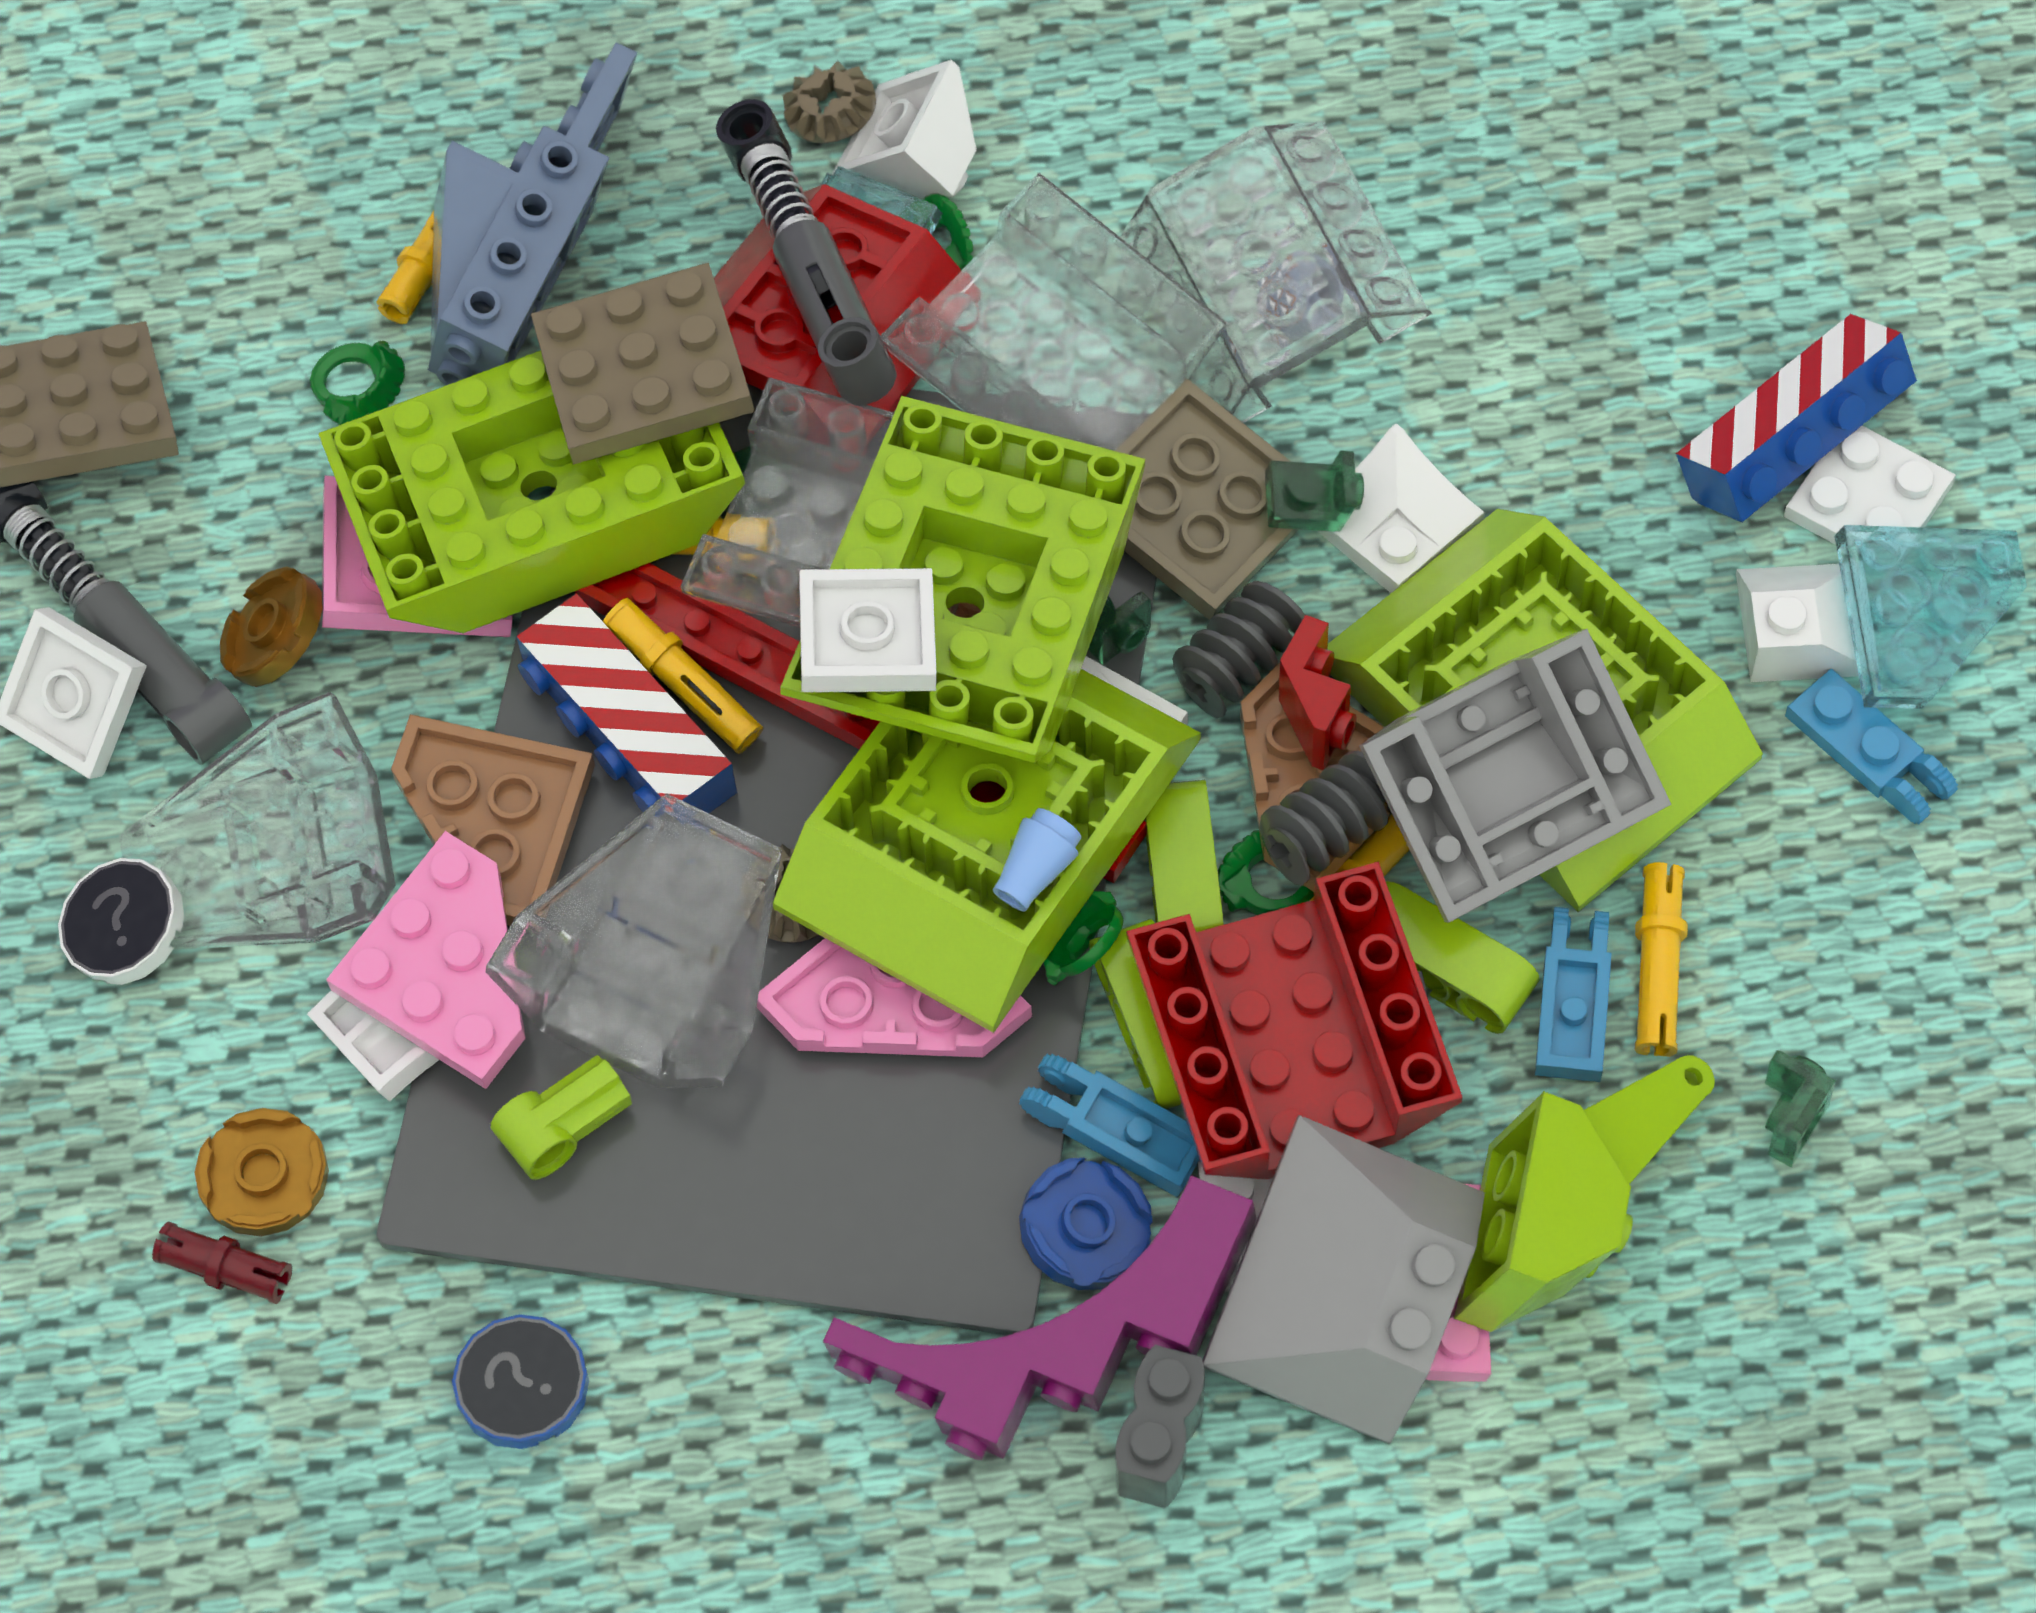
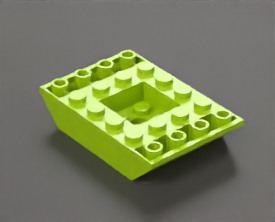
[318,350,745,633]
[781,396,1145,763]
[1327,509,1763,912]
[773,669,1201,1033]

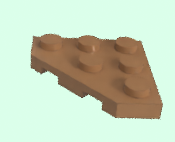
[1240,663,1390,892]
[391,714,595,933]

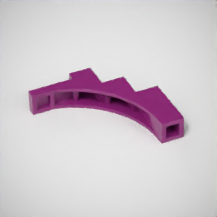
[823,1176,1257,1460]

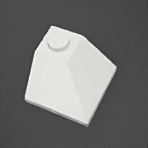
[832,60,977,205]
[1736,563,1877,682]

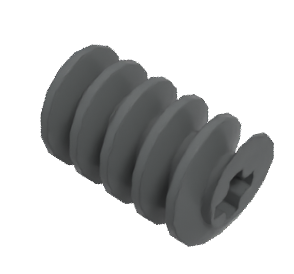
[1172,581,1305,719]
[1259,751,1392,886]

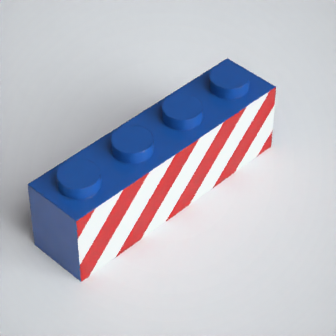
[1676,314,1917,522]
[516,593,737,837]

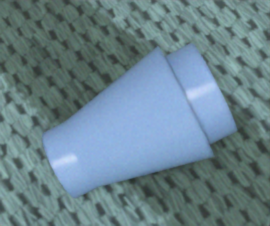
[992,808,1082,911]

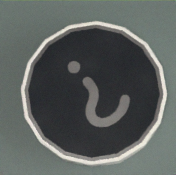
[58,858,185,985]

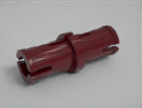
[152,1221,292,1304]

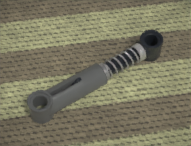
[716,99,897,405]
[0,482,252,765]

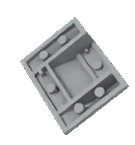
[1359,629,1672,922]
[1203,1115,1485,1444]

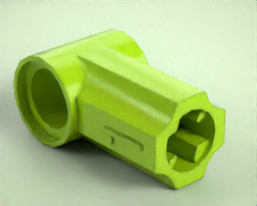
[491,1054,632,1180]

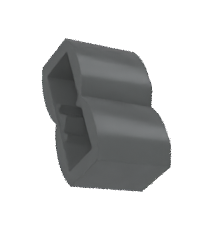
[1115,1345,1204,1508]

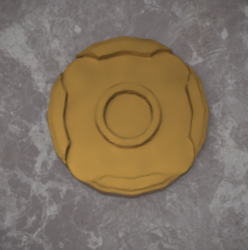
[220,567,323,687]
[195,1108,329,1237]

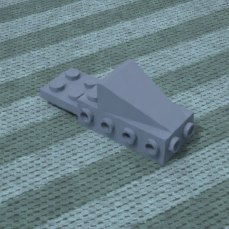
[428,42,637,385]

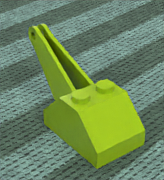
[1454,1055,1715,1332]

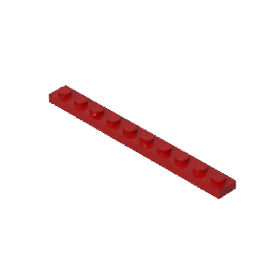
[575,563,1147,883]

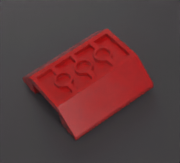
[714,184,980,463]
[1126,861,1463,1180]

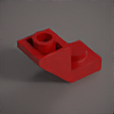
[1279,615,1357,770]

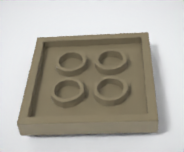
[531,262,755,465]
[0,321,179,487]
[1115,379,1329,620]

